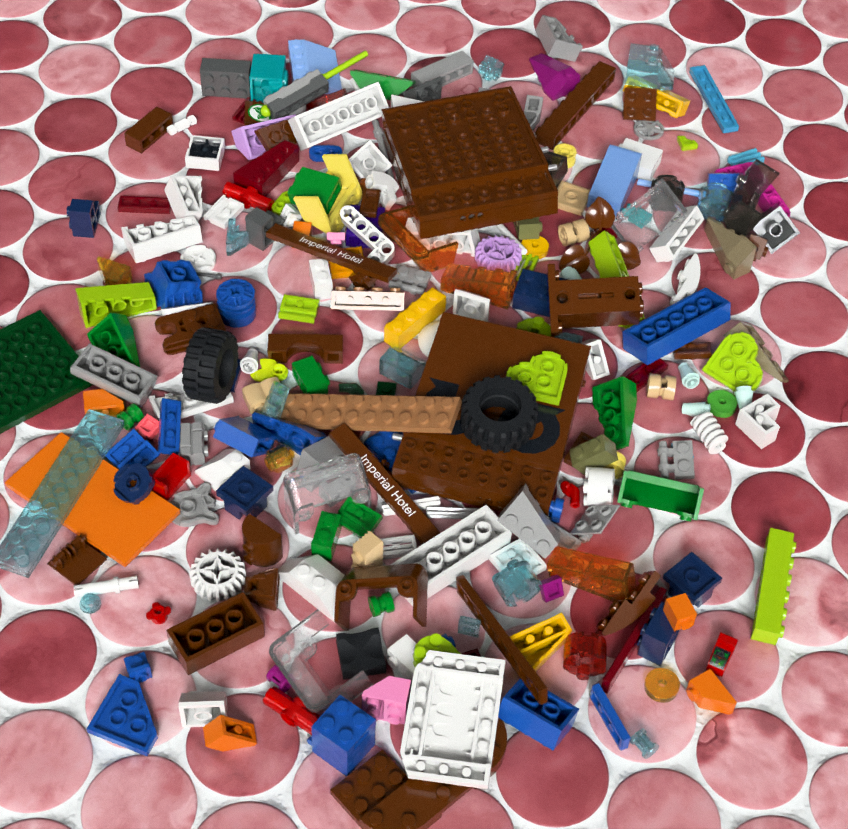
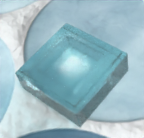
[458,616,481,638]

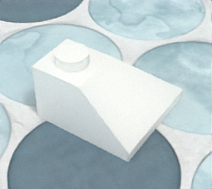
[349,140,392,179]
[453,289,490,322]
[195,449,251,492]

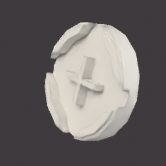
[180,245,216,273]

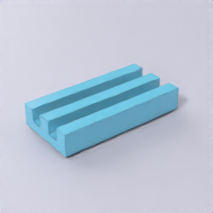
[727,148,765,166]

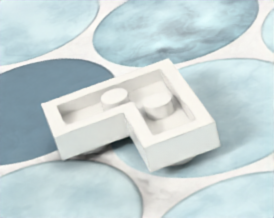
[489,538,547,579]

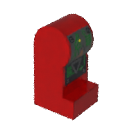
[706,632,738,677]

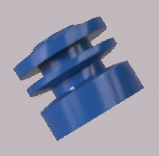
[216,279,256,328]

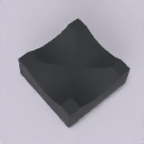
[336,627,386,680]

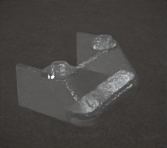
[283,453,371,535]
[269,609,373,712]

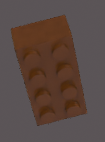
[166,592,265,675]

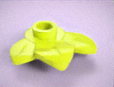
[250,358,288,382]

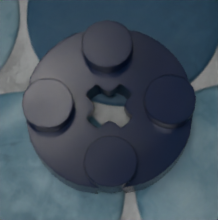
[113,463,155,505]

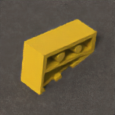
[510,613,572,678]

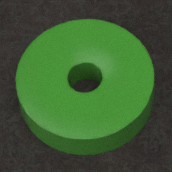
[706,390,737,418]

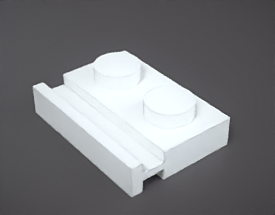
[204,195,244,229]

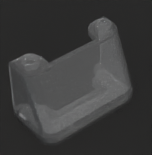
[610,178,688,253]

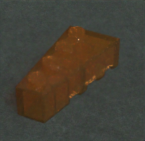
[547,546,637,602]

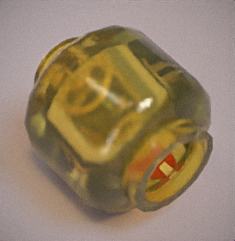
[264,444,295,474]

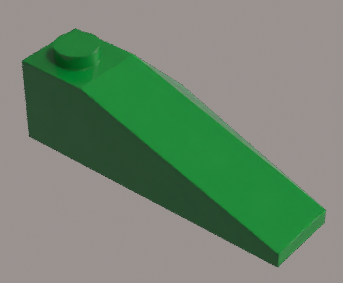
[87,313,140,367]
[592,376,637,451]

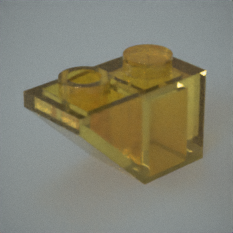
[97,256,132,286]

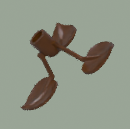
[559,196,641,274]

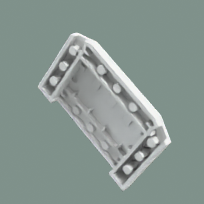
[400,650,505,789]

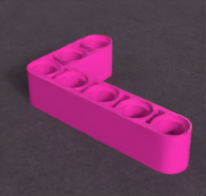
[714,162,791,217]

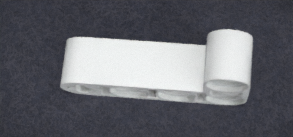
[340,205,395,265]

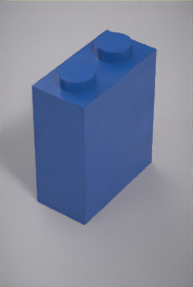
[213,416,277,457]

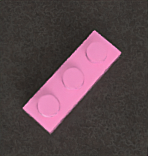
[327,232,346,246]

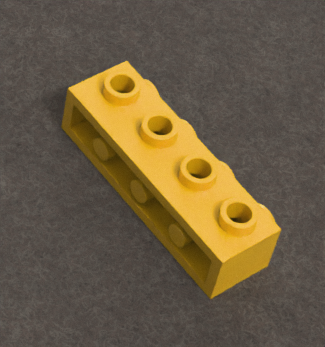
[623,75,690,118]
[384,287,446,351]

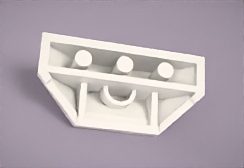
[278,554,345,623]

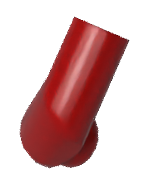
[560,481,580,508]

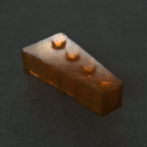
[440,264,517,310]

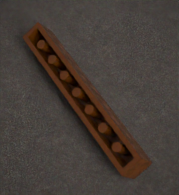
[535,61,616,150]

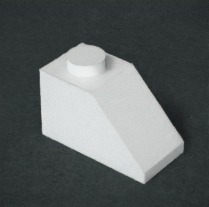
[580,339,610,380]

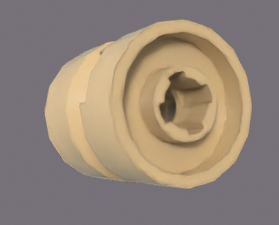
[558,219,590,247]
[646,373,676,401]

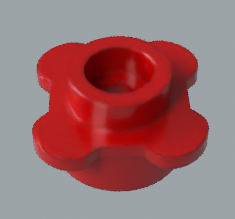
[146,602,171,624]

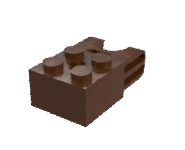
[155,303,226,355]

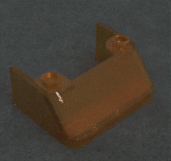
[378,205,459,272]

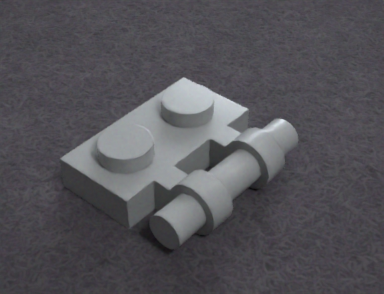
[389,264,431,295]
[657,440,695,480]

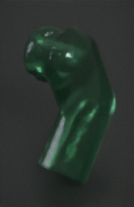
[339,383,364,395]

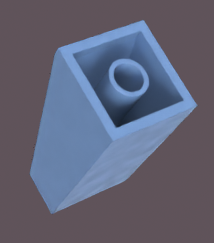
[587,144,642,217]

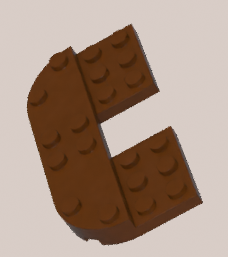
[330,718,507,829]

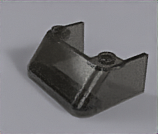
[722,159,780,236]

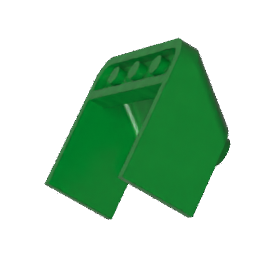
[617,469,704,522]

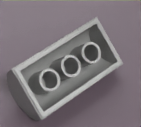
[70,343,157,407]

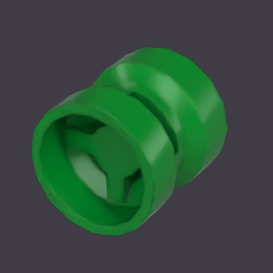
[116,404,144,430]
[368,591,395,617]

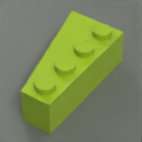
[75,282,157,328]

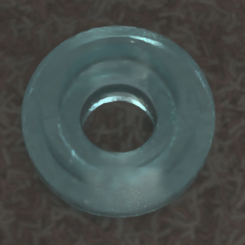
[79,593,101,614]

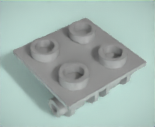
[570,505,620,543]

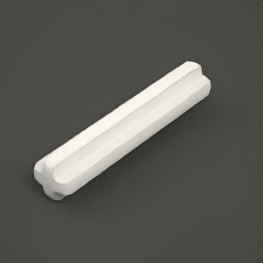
[382,496,441,516]

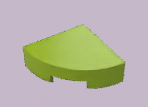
[677,136,698,151]

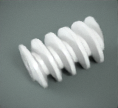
[690,412,729,454]

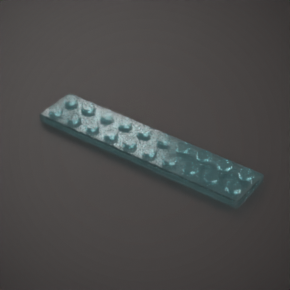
[0,409,125,578]

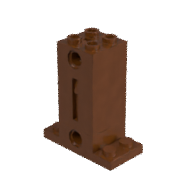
[547,264,644,339]

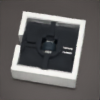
[185,135,225,171]

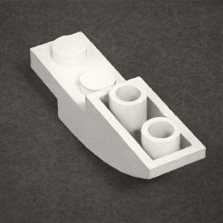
[670,253,700,305]

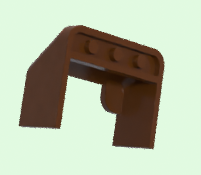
[334,563,428,631]

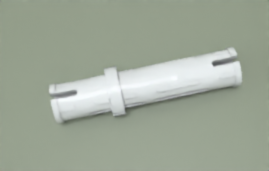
[73,575,139,598]

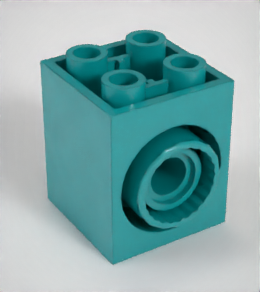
[249,54,288,103]

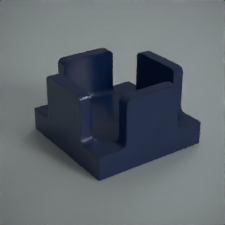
[216,466,274,520]
[663,552,722,608]

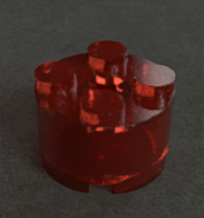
[563,632,607,680]

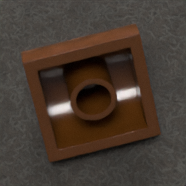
[242,514,283,567]

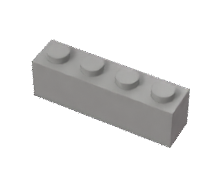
[411,51,474,88]

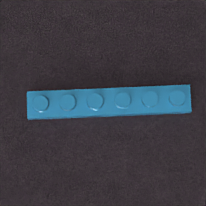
[689,65,739,133]

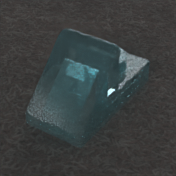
[226,218,249,256]

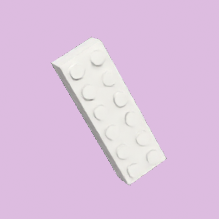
[288,82,389,151]
[390,505,512,606]

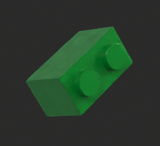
[292,356,330,394]
[311,511,342,562]

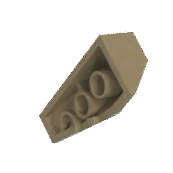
[704,217,757,280]
[724,322,789,383]

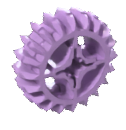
[475,235,522,275]

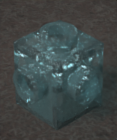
[478,55,504,82]

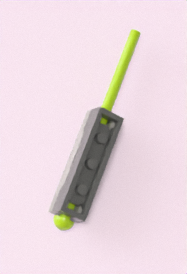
[260,50,368,120]

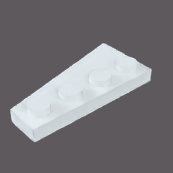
[148,391,234,421]

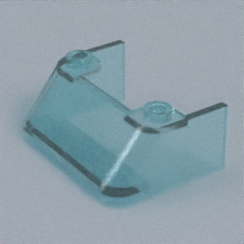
[625,43,674,90]

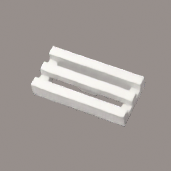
[380,535,417,560]

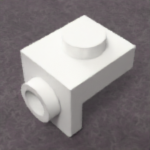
[280,203,302,229]

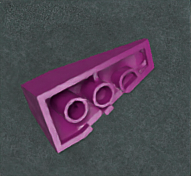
[529,53,580,101]

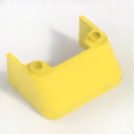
[293,154,362,234]

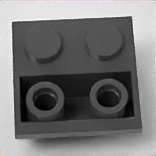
[404,76,442,101]

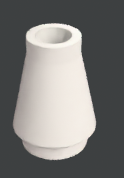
[240,348,258,374]

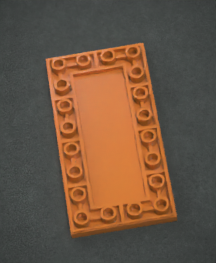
[5,432,180,567]

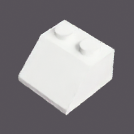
[179,690,227,728]

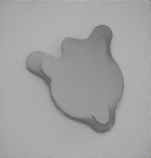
[169,482,219,527]

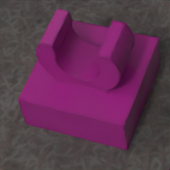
[539,575,564,603]

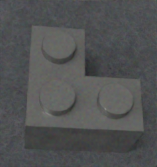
[245,207,285,251]

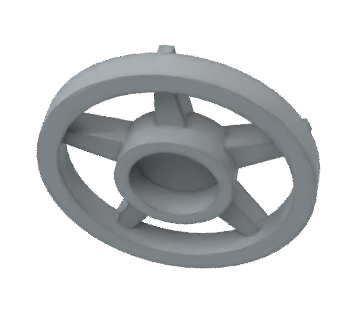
[634,120,664,140]

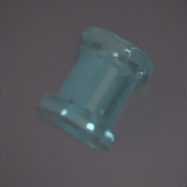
[630,728,659,759]

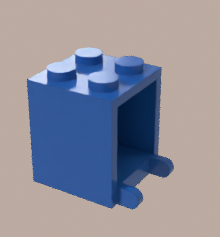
[307,695,376,776]

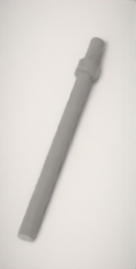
[372,120,394,178]

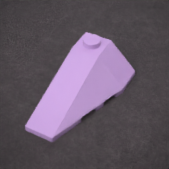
[231,114,296,160]

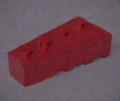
[233,140,299,196]

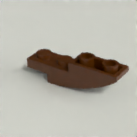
[595,571,661,636]

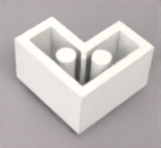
[735,393,781,449]

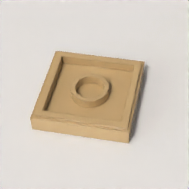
[557,181,590,216]

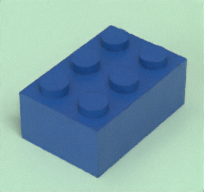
[498,679,579,751]

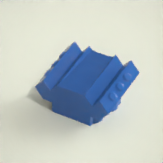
[144,260,203,315]

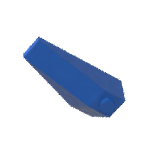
[252,412,327,455]

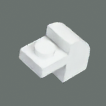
[365,171,399,211]

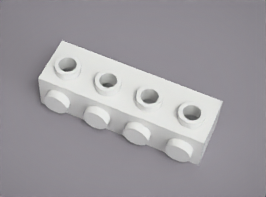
[649,205,704,262]

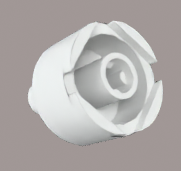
[583,466,615,506]

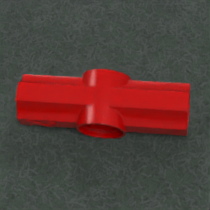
[222,181,274,212]
[263,686,320,735]

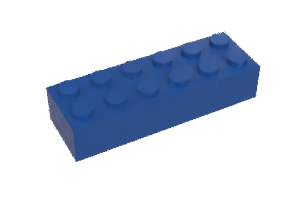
[622,287,731,365]

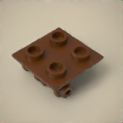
[622,87,657,121]
[47,534,107,585]

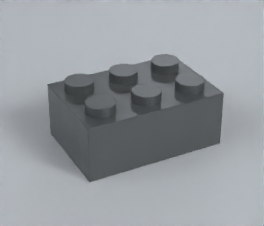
[200,58,251,99]

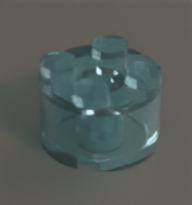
[697,183,733,222]
[492,559,542,607]

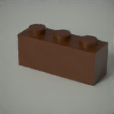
[124,107,173,154]

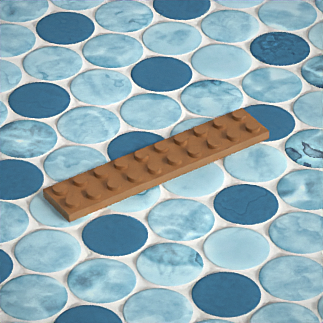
[275,393,462,433]

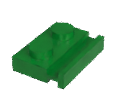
[338,496,383,538]

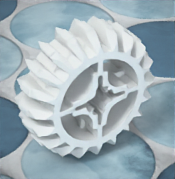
[189,548,246,602]

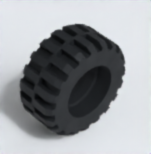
[182,327,239,404]
[460,375,538,453]

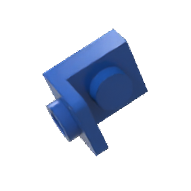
[124,652,152,683]

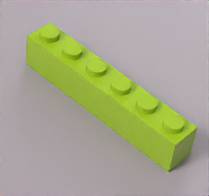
[588,230,645,329]
[751,528,797,645]

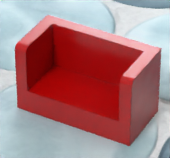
[151,453,191,501]

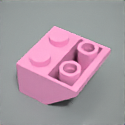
[362,676,411,725]

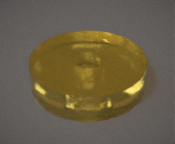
[644,668,680,703]

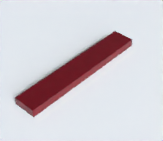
[601,587,667,694]

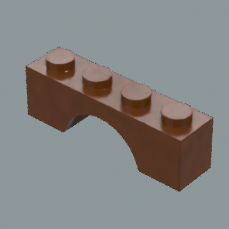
[267,334,343,364]

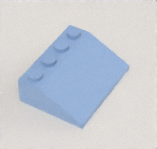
[288,39,342,94]

